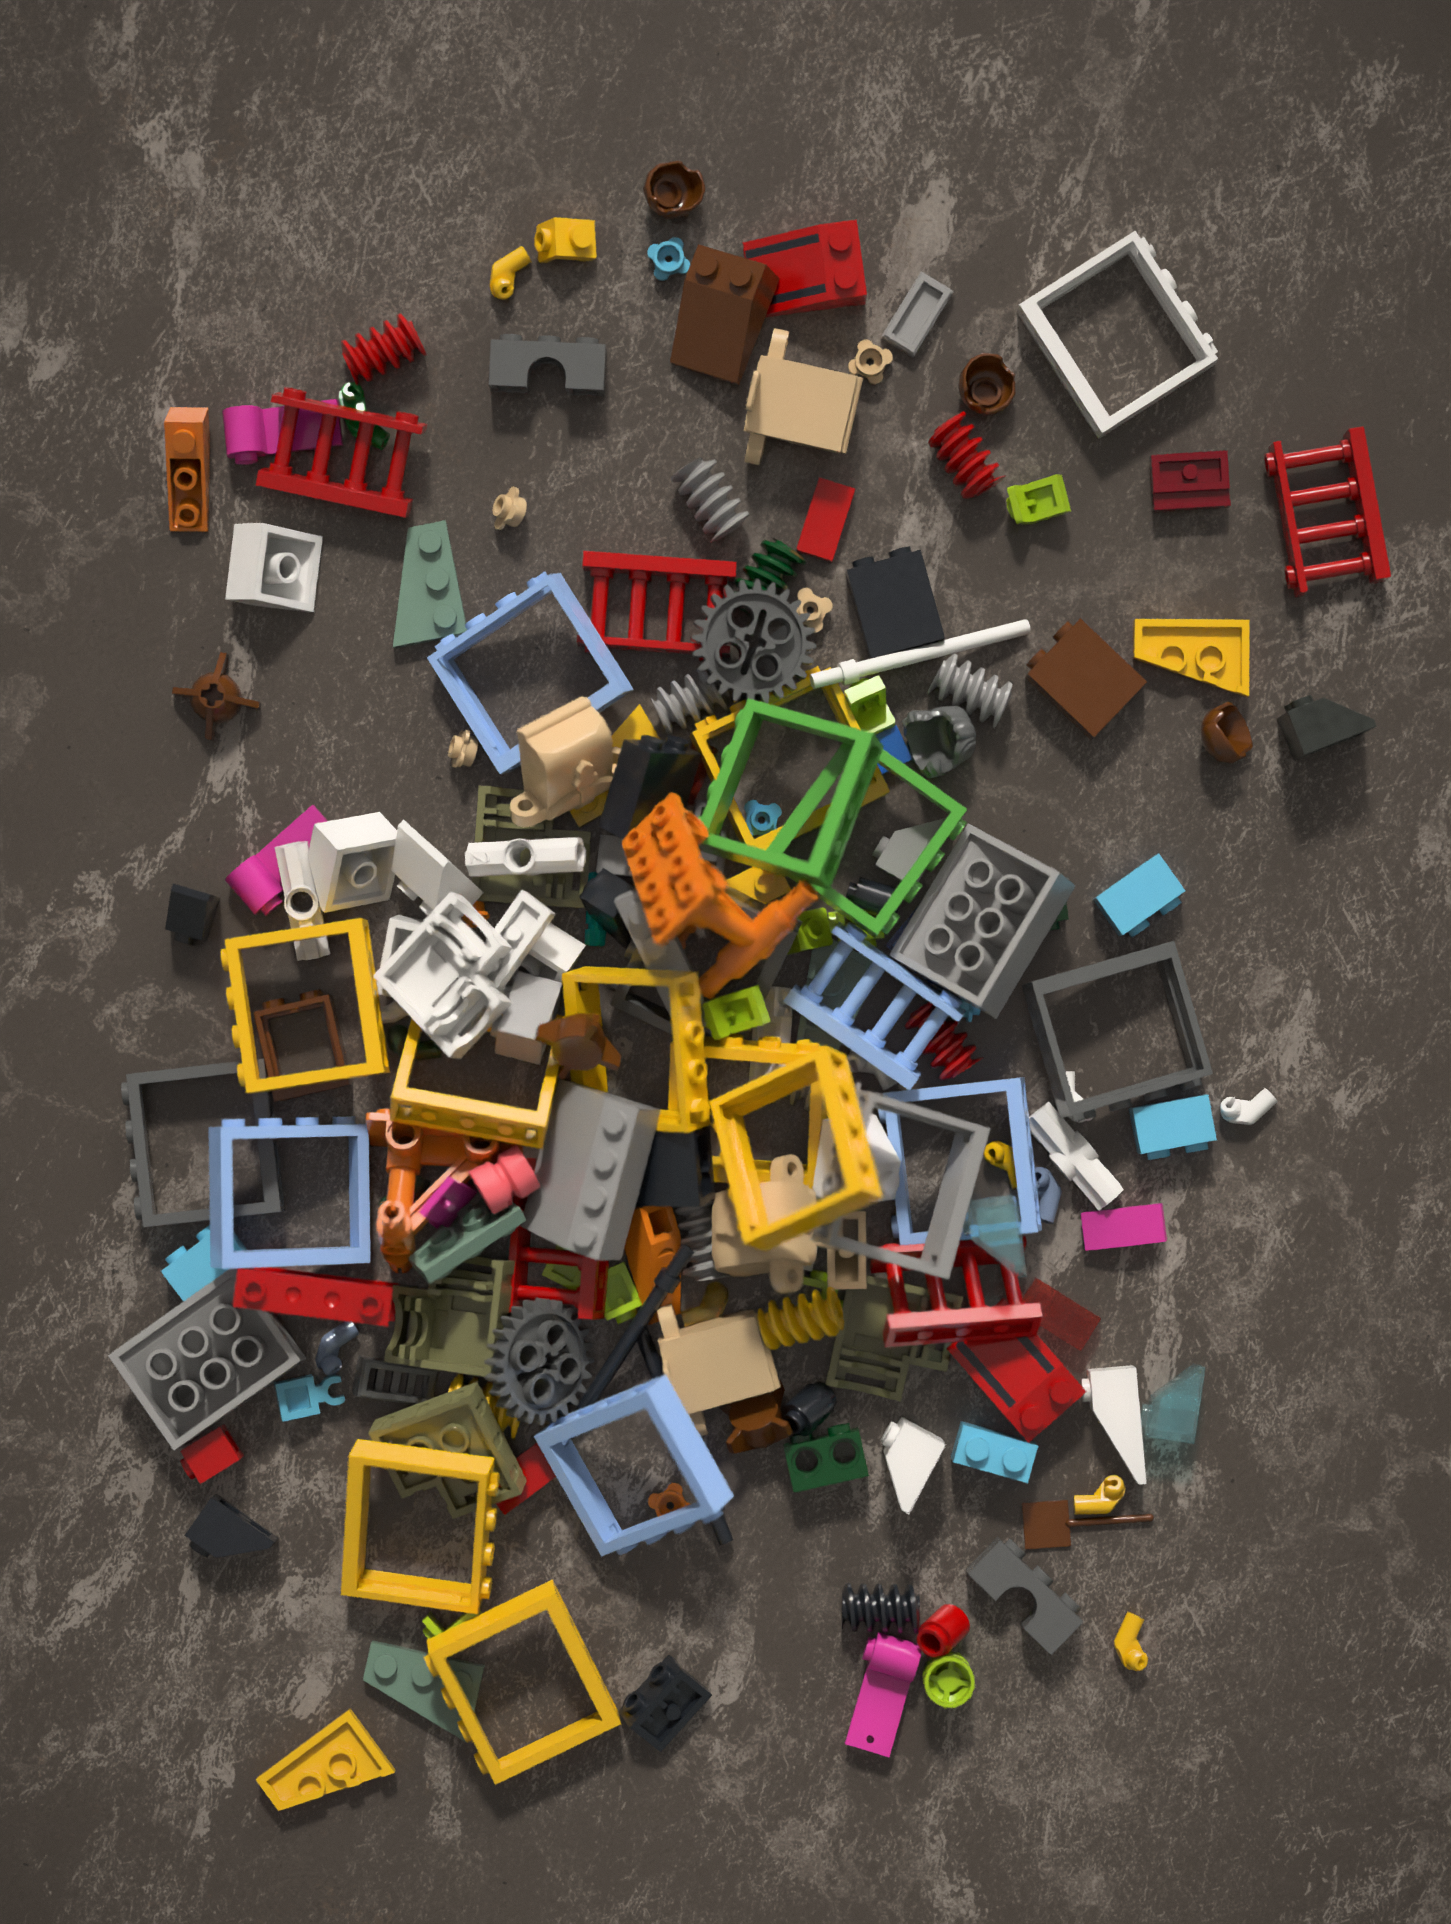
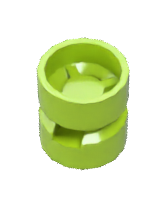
[922,1650,975,1708]

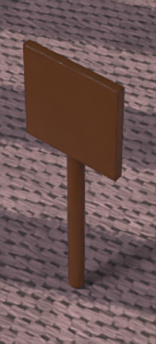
[1022,1500,1154,1549]

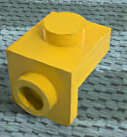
[534,217,596,263]

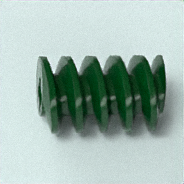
[734,538,806,623]

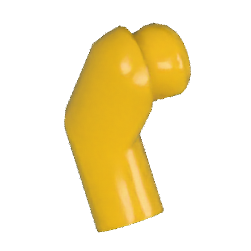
[489,246,532,299]
[983,1141,1017,1190]
[1073,1475,1126,1515]
[1114,1611,1148,1671]

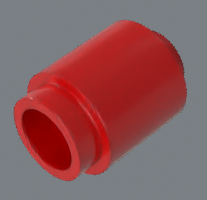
[917,1604,970,1657]

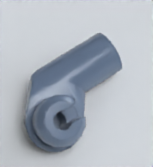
[1035,1167,1062,1224]
[315,1321,359,1375]

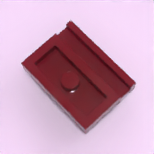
[1150,450,1231,512]

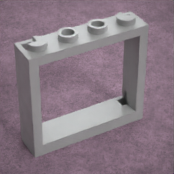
[811,1089,990,1279]

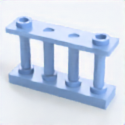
[783,922,965,1091]

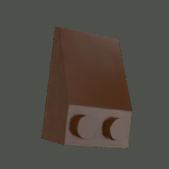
[670,244,780,385]

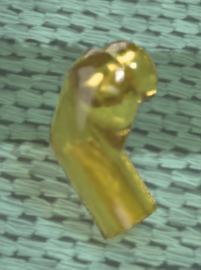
[681,1282,729,1327]

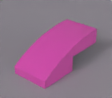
[1081,1203,1167,1251]

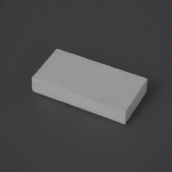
[881,271,954,358]

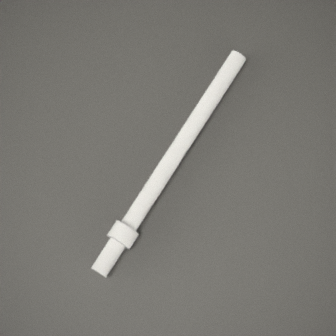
[810,619,1031,689]

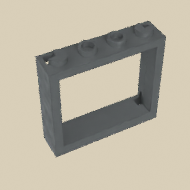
[609,886,802,1064]
[1022,941,1213,1122]
[121,1058,285,1227]

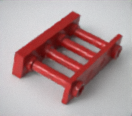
[256,387,427,517]
[1264,426,1391,597]
[577,551,737,662]
[509,1158,609,1320]
[870,1235,1043,1348]
[233,1267,401,1326]

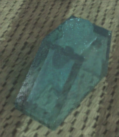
[963,1195,1027,1278]
[1140,1363,1205,1444]

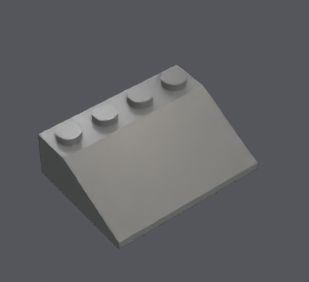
[889,824,1075,1019]
[520,1078,661,1260]
[108,1268,306,1451]

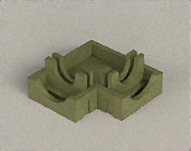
[472,786,592,910]
[384,1256,515,1377]
[825,1275,963,1402]
[368,1382,527,1519]

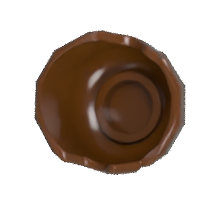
[643,161,706,219]
[958,353,1015,416]
[1201,702,1253,764]

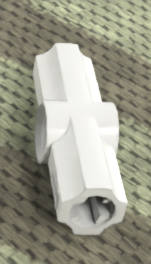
[465,837,586,877]
[275,841,330,961]
[1029,1102,1124,1211]

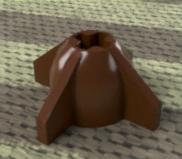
[172,652,261,741]
[534,1013,621,1080]
[719,1380,792,1454]

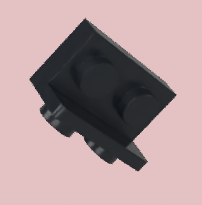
[619,1655,712,1752]

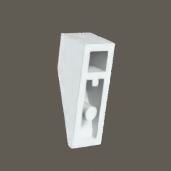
[1081,1365,1146,1485]

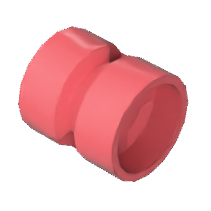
[469,1145,541,1215]

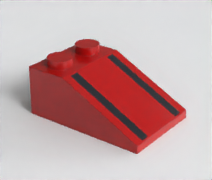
[743,219,867,317]
[946,1298,1087,1443]

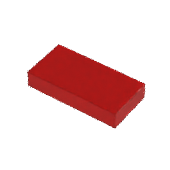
[796,477,855,563]

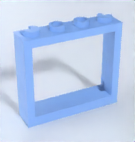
[427,572,634,774]
[878,1077,1042,1245]
[209,1116,370,1269]
[534,1375,734,1556]

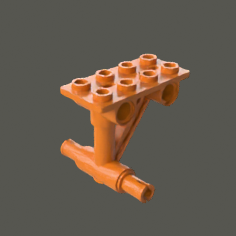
[622,793,819,999]
[366,1109,524,1274]

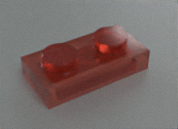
[1022,1277,1101,1351]

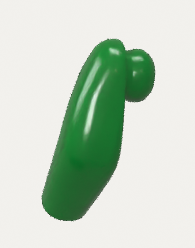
[339,382,390,450]

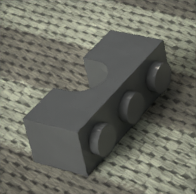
[489,334,607,397]
[966,1536,1083,1655]

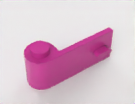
[222,399,343,465]
[225,805,328,916]
[419,1168,477,1229]
[844,1632,922,1757]

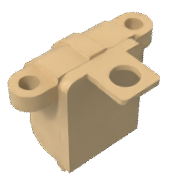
[744,328,863,465]
[510,696,621,827]
[712,1154,843,1293]
[657,1304,781,1436]

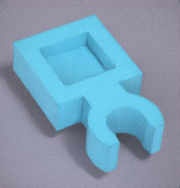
[274,1374,345,1422]

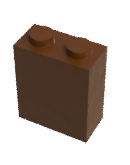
[1025,618,1147,740]

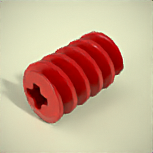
[341,314,427,386]
[928,411,1006,499]
[904,1002,984,1081]

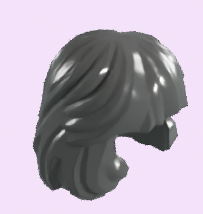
[901,706,976,778]

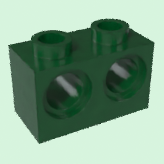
[783,1423,869,1493]

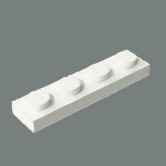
[460,890,556,1037]

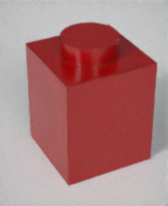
[180,1424,244,1484]

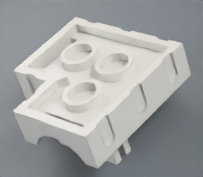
[373,892,512,1059]

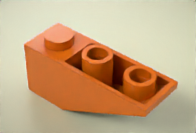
[164,407,210,532]
[624,1206,681,1325]

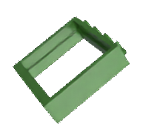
[698,698,884,889]
[766,743,967,938]

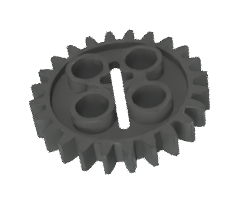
[690,579,817,703]
[484,1298,594,1425]

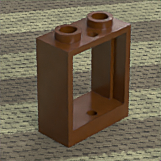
[254,989,353,1102]

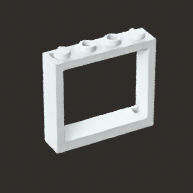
[1017,231,1218,439]

